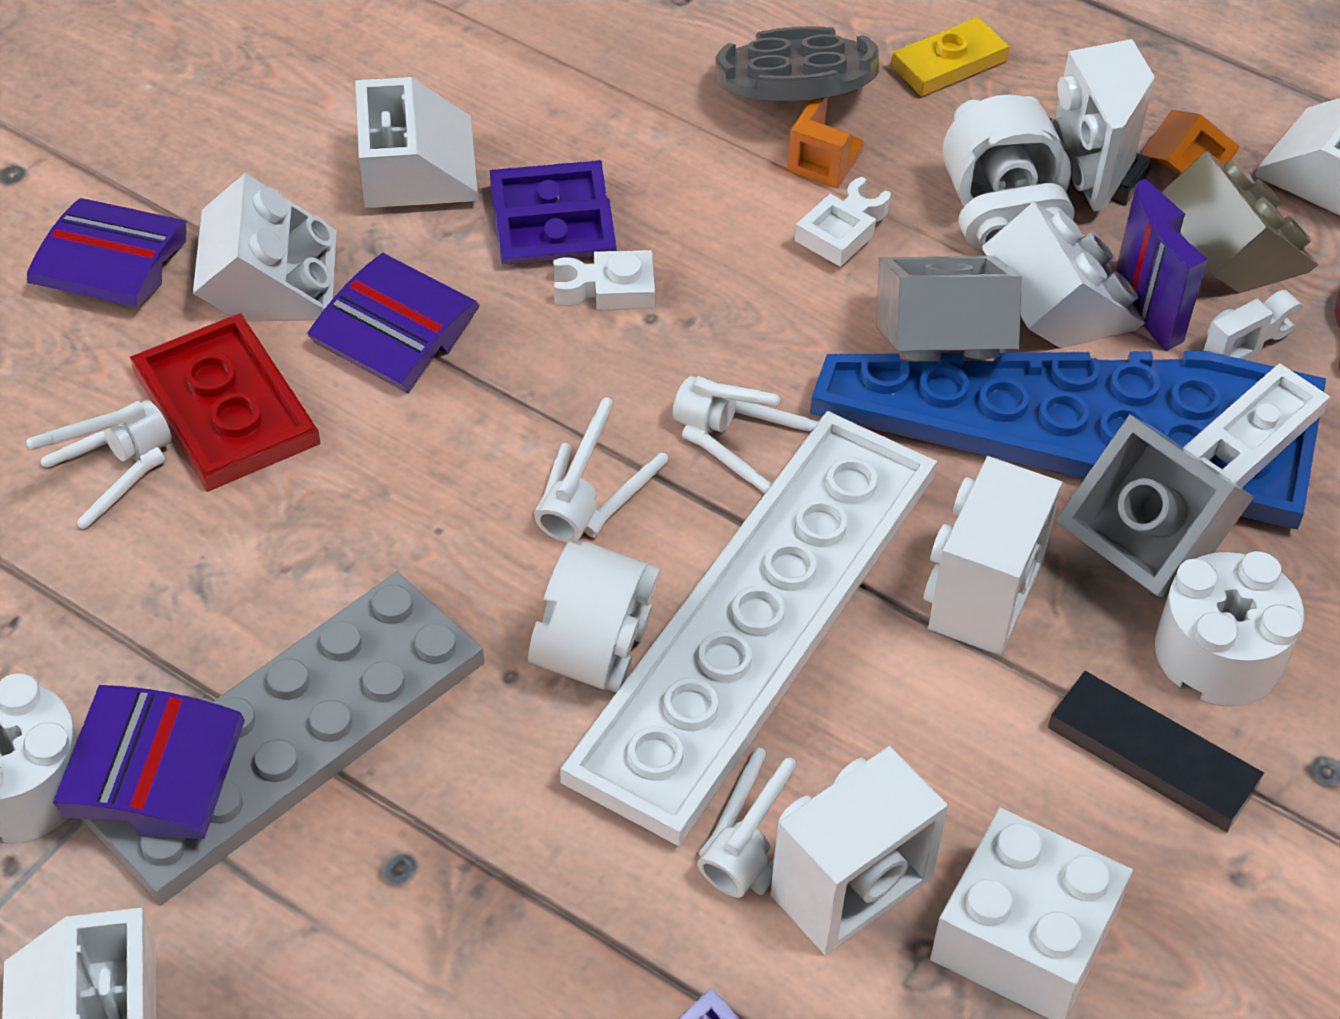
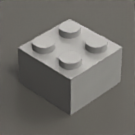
[877,256,1022,360]
[1055,414,1254,599]

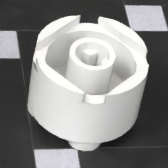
[942,95,1071,206]
[528,539,661,693]
[1155,551,1304,706]
[0,673,78,843]

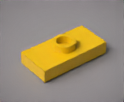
[891,17,1010,97]

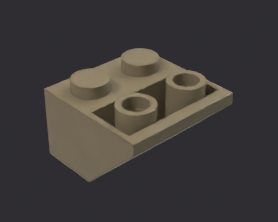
[1161,151,1319,293]

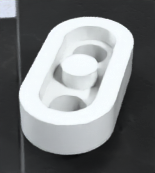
[958,183,1074,250]

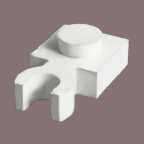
[794,177,891,267]
[554,250,655,310]
[1204,290,1302,360]

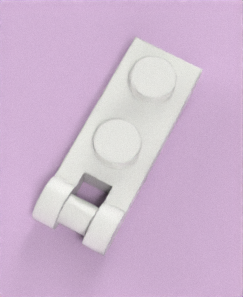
[1184,363,1330,488]

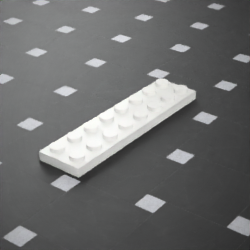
[560,411,937,846]

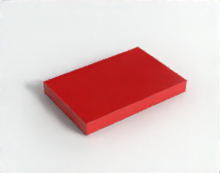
[130,313,321,492]

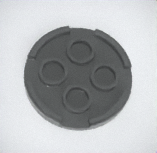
[715,26,879,101]

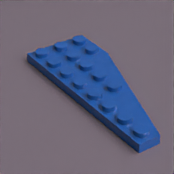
[810,351,1326,530]

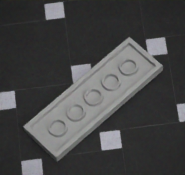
[81,571,484,905]

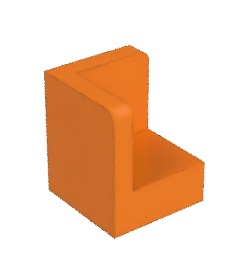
[787,97,863,189]
[1141,110,1240,176]

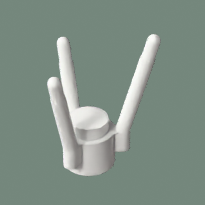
[672,376,818,493]
[534,397,668,543]
[25,400,171,529]
[698,747,796,898]

